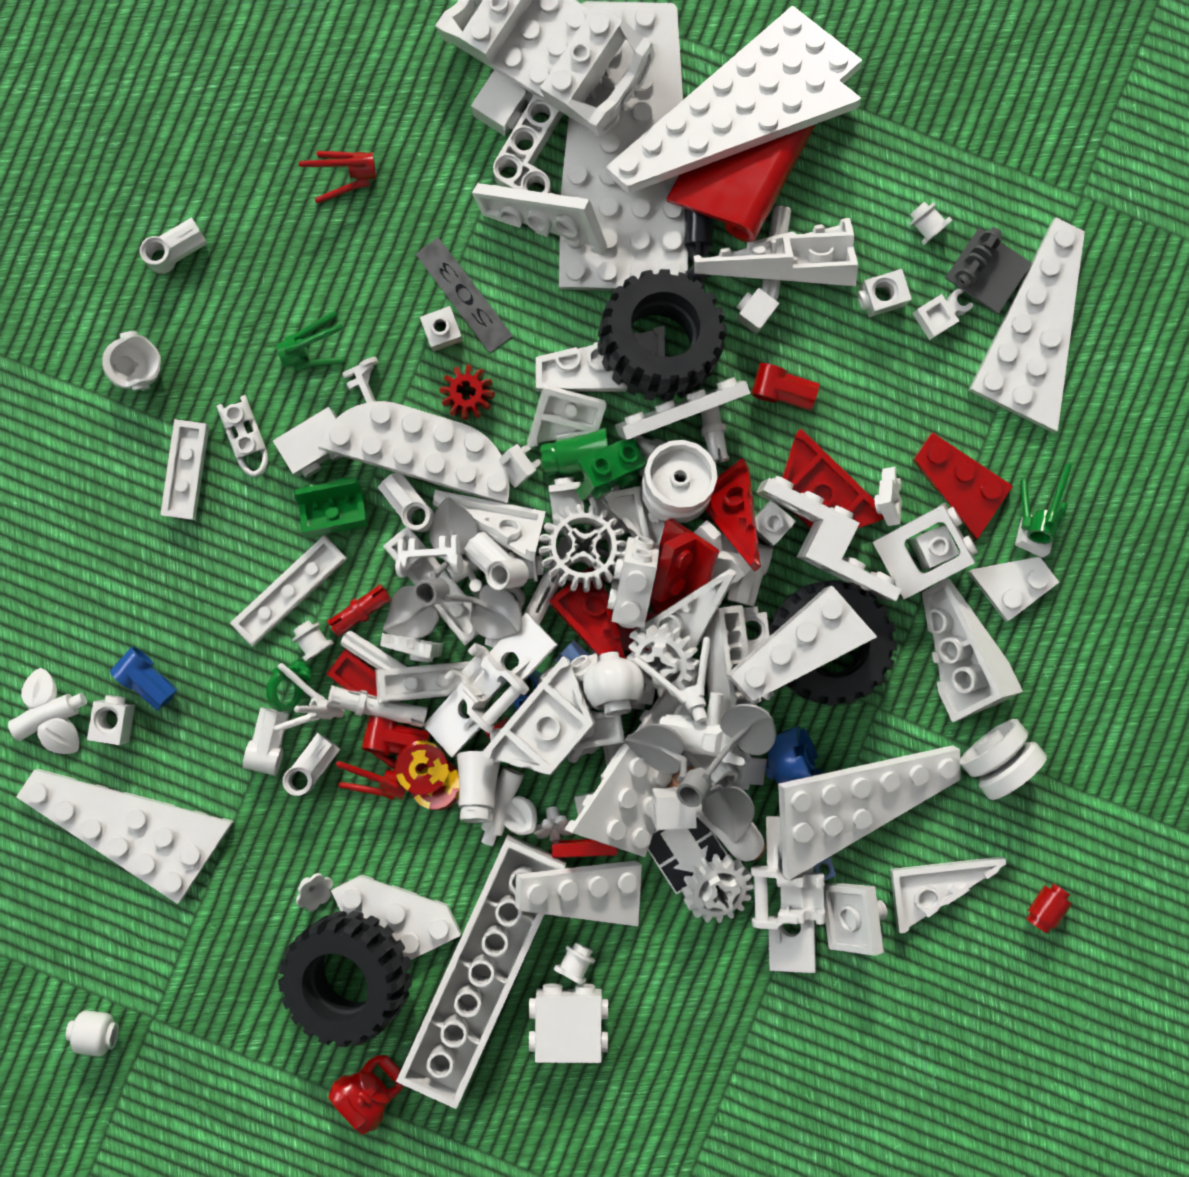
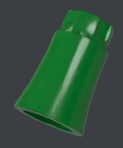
[541,427,610,475]

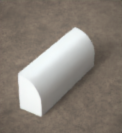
[701,605,756,724]

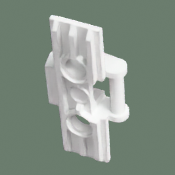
[423,613,558,758]
[751,816,825,973]

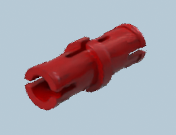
[327,583,392,637]

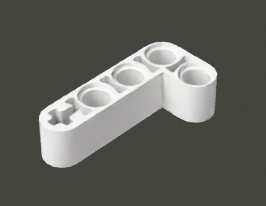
[493,95,564,193]

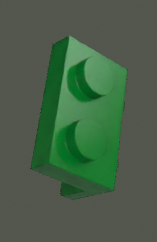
[576,438,647,501]
[294,477,368,539]

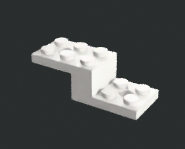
[756,476,902,601]

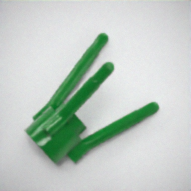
[276,311,345,371]
[1020,463,1072,544]

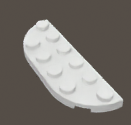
[318,401,510,504]

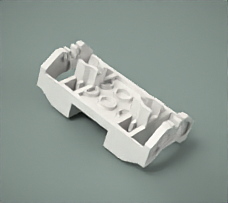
[435,0,655,138]

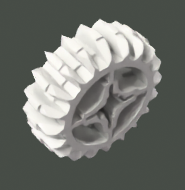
[538,504,627,592]

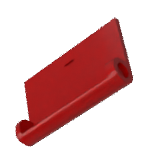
[666,124,816,242]

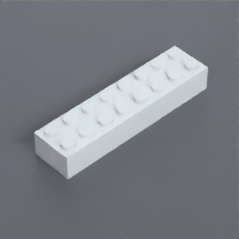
[396,834,567,1109]

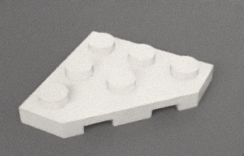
[331,875,462,960]

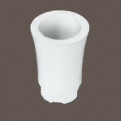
[456,751,501,823]

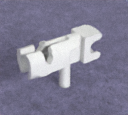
[659,692,751,766]

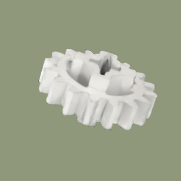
[627,624,700,697]
[682,854,754,923]

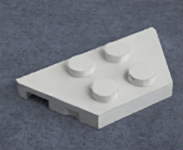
[481,656,595,775]

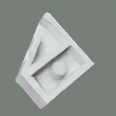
[527,384,607,447]
[602,486,665,543]
[968,557,1059,621]

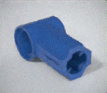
[110,646,178,711]

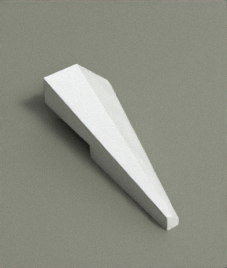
[694,218,858,286]

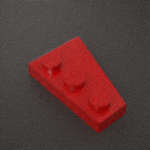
[912,432,1013,540]

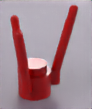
[298,151,376,203]
[336,753,406,800]

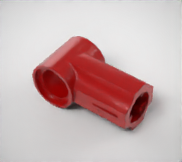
[750,363,820,411]
[361,716,430,755]

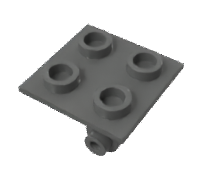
[945,227,1032,314]

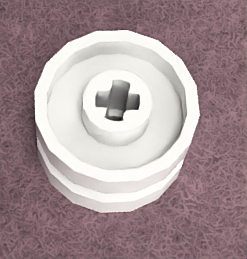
[641,440,718,523]
[960,719,1047,800]

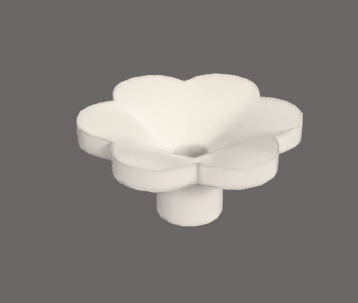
[296,873,333,911]

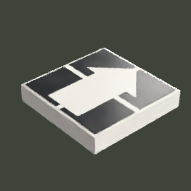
[648,817,727,895]

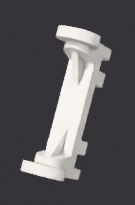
[342,357,378,403]
[395,535,464,578]

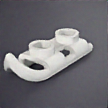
[216,395,268,477]

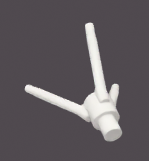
[633,637,710,723]
[274,663,345,732]

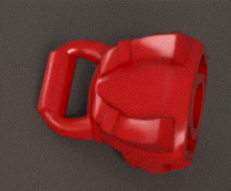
[328,1055,404,1135]

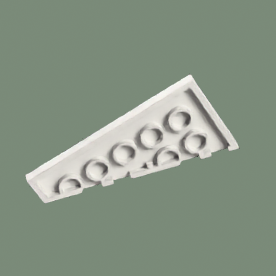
[968,218,1085,433]
[778,745,961,880]
[16,769,234,904]

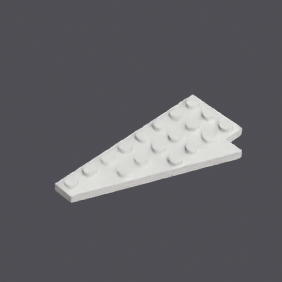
[606,6,862,193]

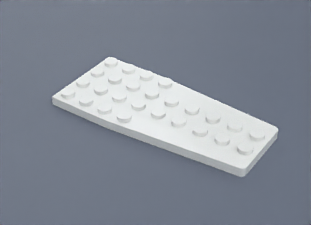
[559,1,688,291]

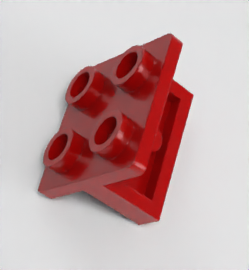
[651,518,719,602]

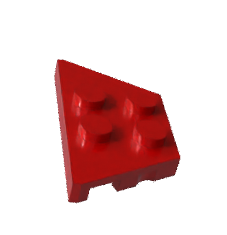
[782,428,884,529]

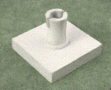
[824,882,887,956]

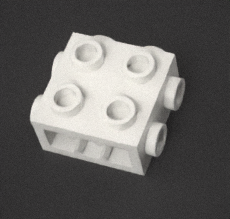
[607,536,660,628]
[529,983,608,1063]

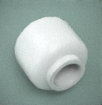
[66,1010,119,1057]

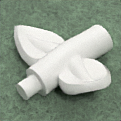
[8,668,87,754]
[456,767,537,846]

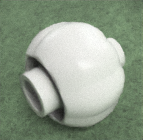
[583,652,645,716]

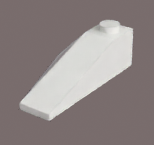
[922,578,1023,722]

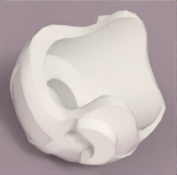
[102,331,161,391]

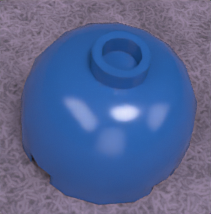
[765,726,822,784]

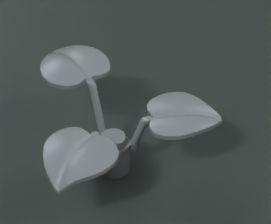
[383,498,522,639]
[624,704,776,843]

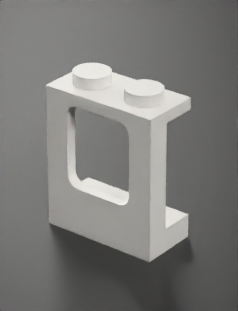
[872,503,978,599]

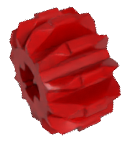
[439,365,495,421]

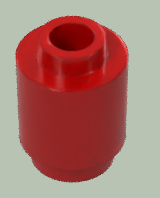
[1026,883,1073,934]

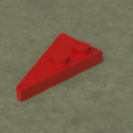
[705,458,761,572]
[549,567,626,659]

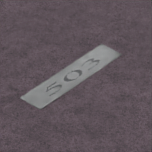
[416,237,513,353]

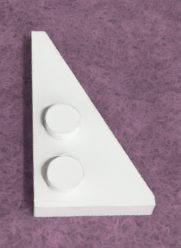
[433,490,546,562]
[629,569,737,649]

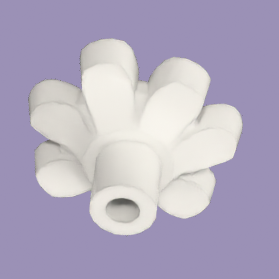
[534,807,573,842]

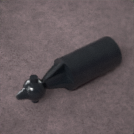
[684,209,714,284]

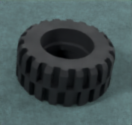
[597,269,727,402]
[769,580,897,706]
[278,911,412,1047]

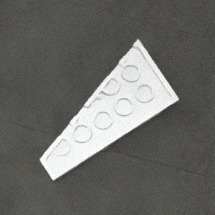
[564,667,707,857]

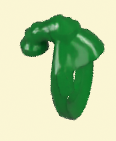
[266,659,312,712]

